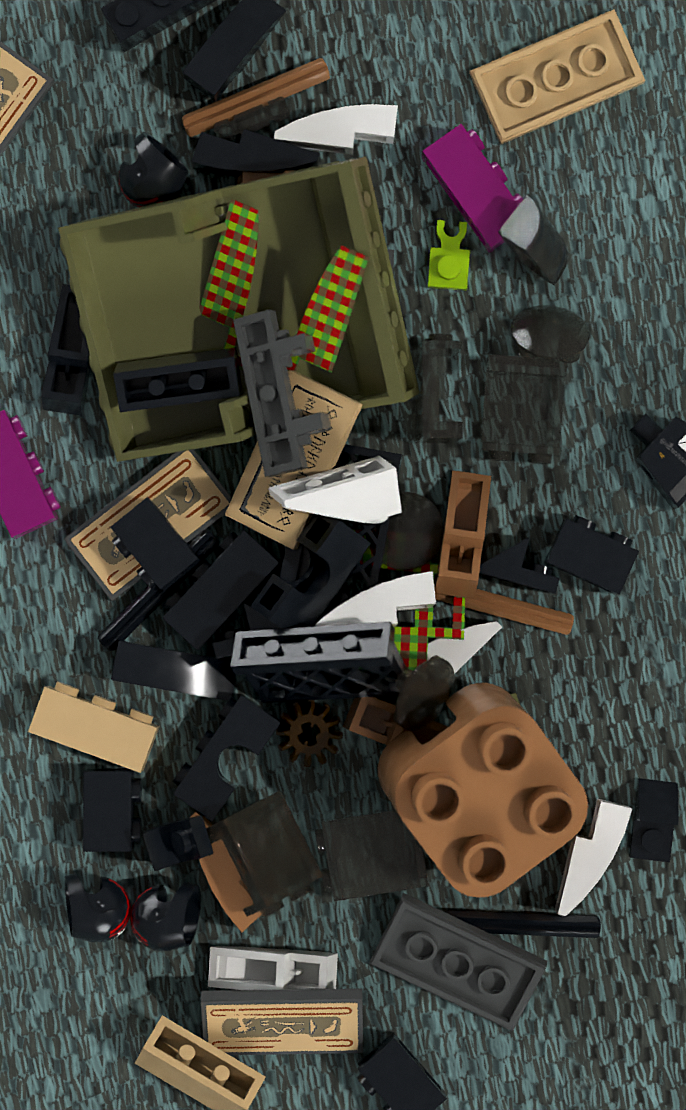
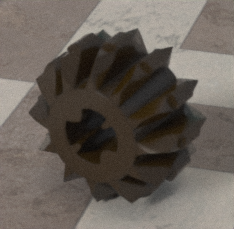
[276,700,343,767]

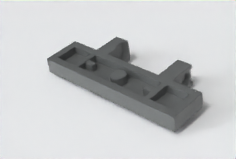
[233,309,332,477]

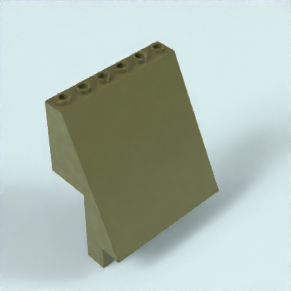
[58,156,420,462]

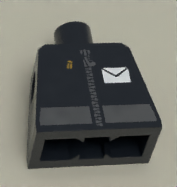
[630,413,686,509]

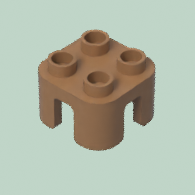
[378,683,588,897]

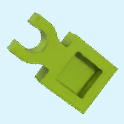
[427,220,470,291]

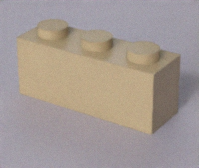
[28,681,160,773]
[135,1015,266,1110]

